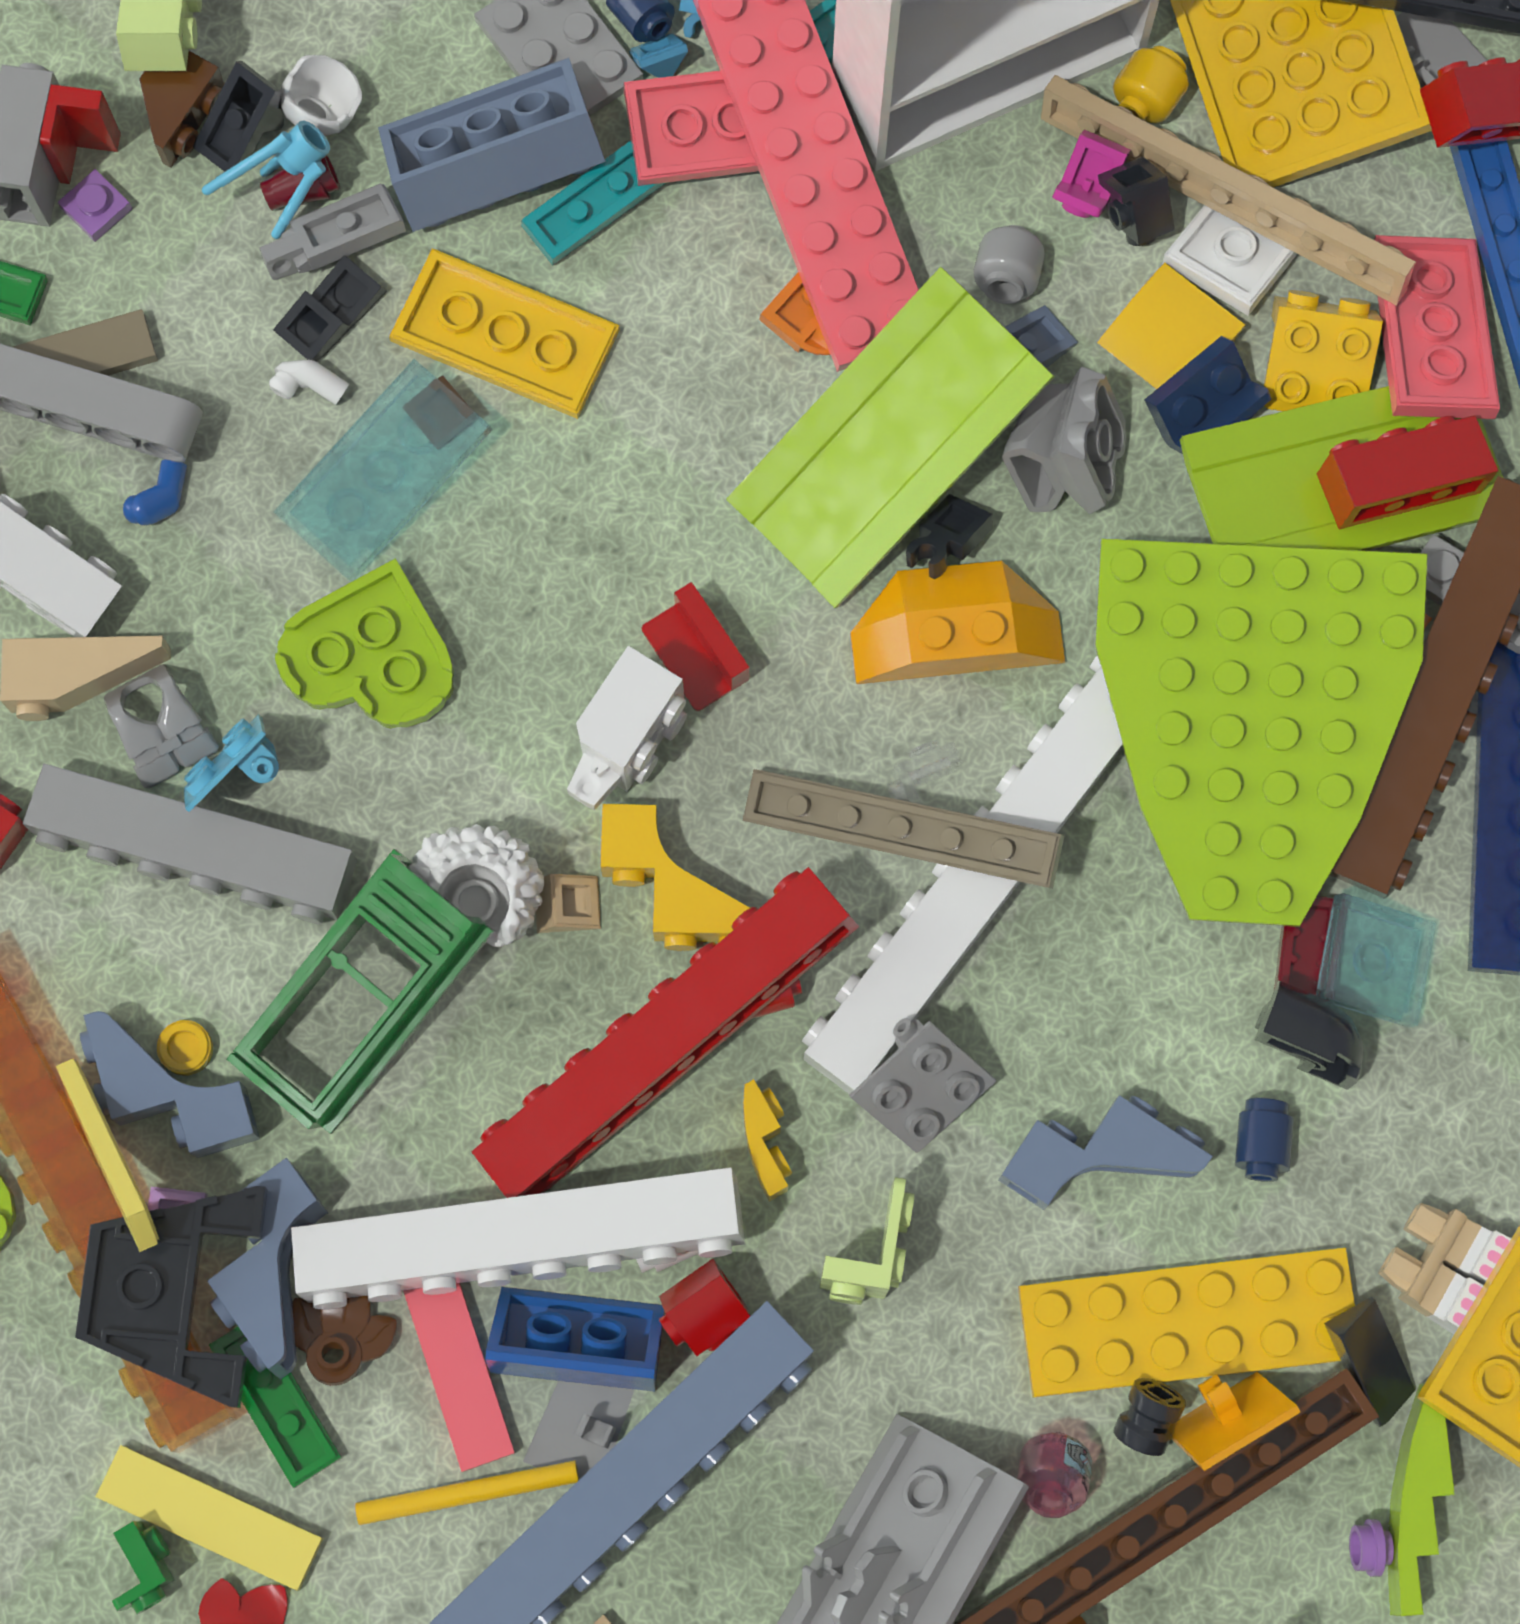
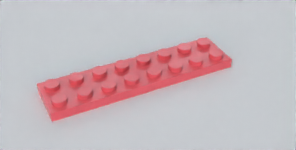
[693,0,919,372]

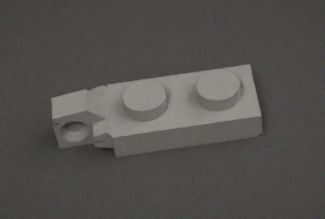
[259,183,406,280]

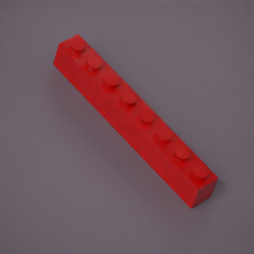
[471,867,859,1198]

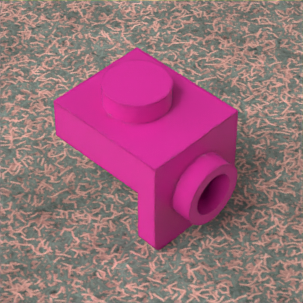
[1052,129,1131,218]

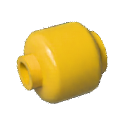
[1113,46,1189,124]

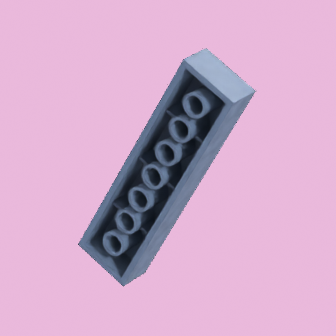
[430,1301,814,1624]

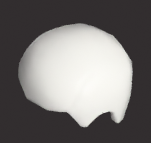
[280,55,362,136]

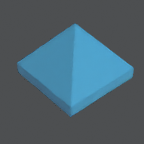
[628,33,688,78]

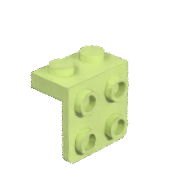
[819,1177,915,1305]

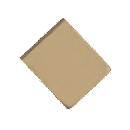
[536,874,601,933]

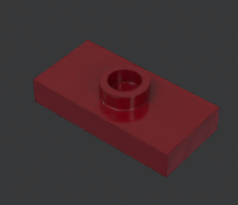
[1274,896,1341,1002]

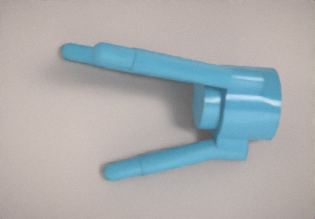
[202,120,330,239]

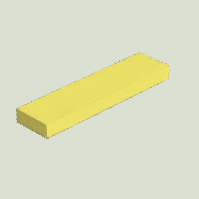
[56,1058,159,1252]
[95,1445,324,1591]

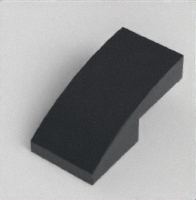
[273,255,387,362]

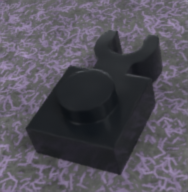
[906,493,993,579]

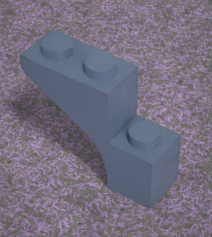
[80,1011,261,1158]
[998,1095,1212,1210]
[207,1158,328,1380]

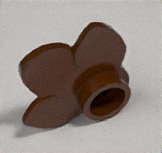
[292,1295,397,1386]

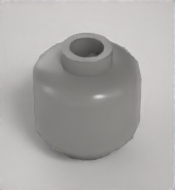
[974,225,1045,304]

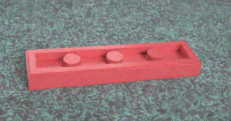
[403,1283,516,1472]

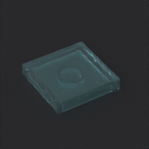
[1316,893,1436,1027]

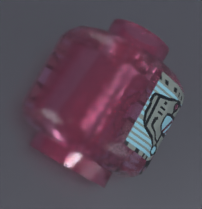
[1017,1432,1092,1518]

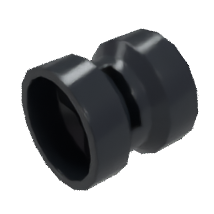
[1113,1378,1186,1456]

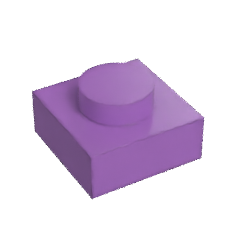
[58,169,132,242]

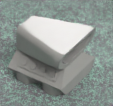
[1002,367,1126,514]

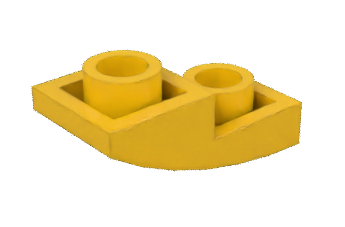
[743,1079,792,1202]

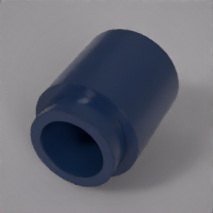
[606,0,675,42]
[1235,1098,1294,1182]

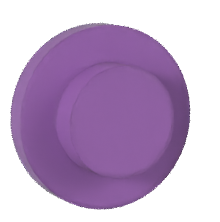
[1349,1519,1394,1577]

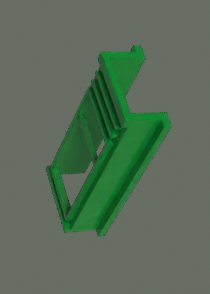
[226,849,494,1134]

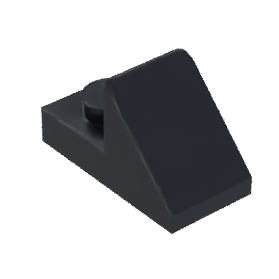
[193,61,284,172]

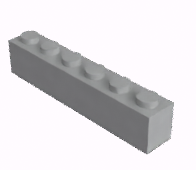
[23,763,357,924]

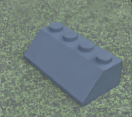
[378,58,606,232]

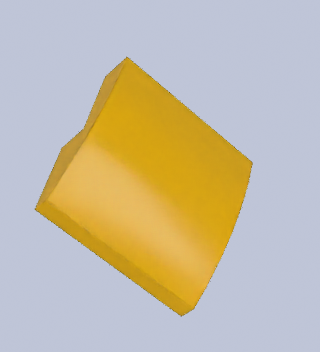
[1097,263,1246,389]

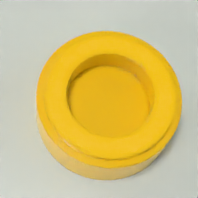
[157,1020,213,1076]

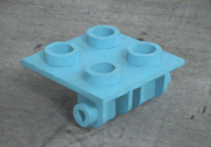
[184,714,279,812]

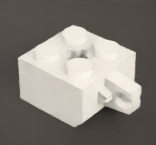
[567,646,687,811]

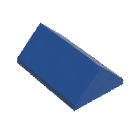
[485,1287,664,1392]

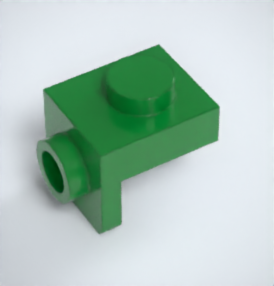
[112,1521,175,1615]

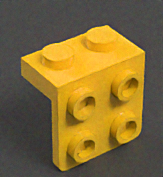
[1263,290,1383,411]

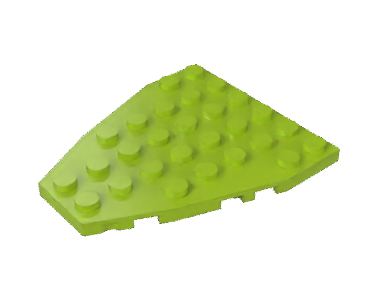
[1095,539,1427,927]

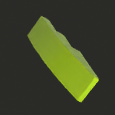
[1387,1383,1455,1616]

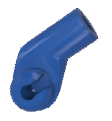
[123,459,187,526]

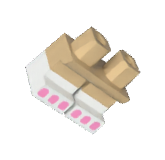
[1378,1203,1511,1335]

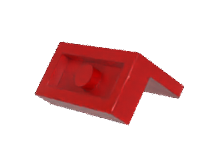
[40,84,121,184]
[641,582,750,711]

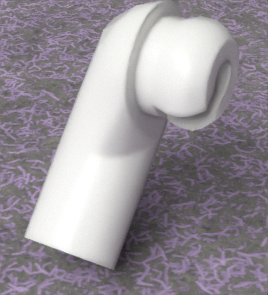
[269,359,349,405]

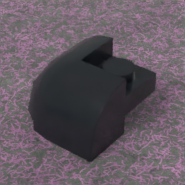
[1255,981,1364,1090]

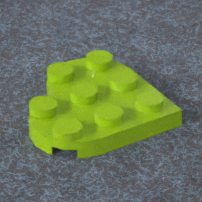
[275,558,454,729]

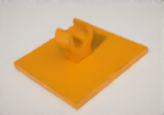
[1168,1372,1300,1471]

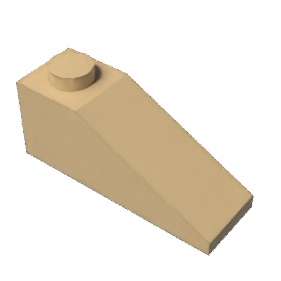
[0,636,171,721]

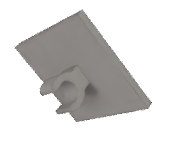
[523,1381,635,1484]

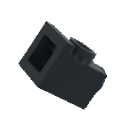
[1098,157,1175,246]

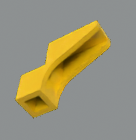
[601,804,750,951]

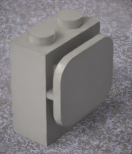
[0,63,59,227]

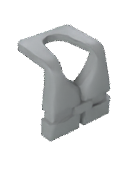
[104,664,219,789]

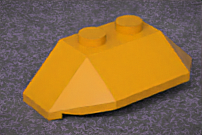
[850,560,1065,684]

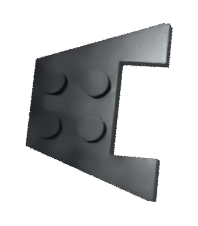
[75,1186,268,1409]

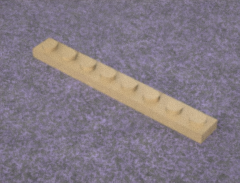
[1041,75,1416,306]

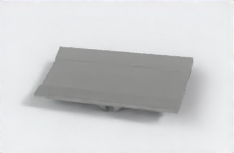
[777,1414,1029,1624]

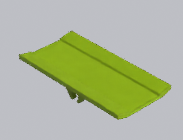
[726,266,1055,608]
[1180,386,1503,551]

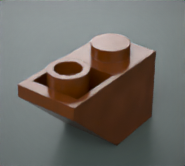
[139,51,224,168]

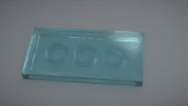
[273,359,493,582]

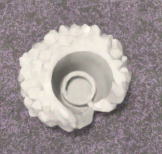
[409,824,544,947]

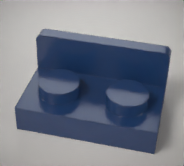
[1144,336,1272,454]

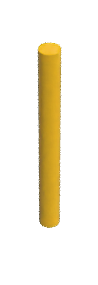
[355,1460,579,1525]

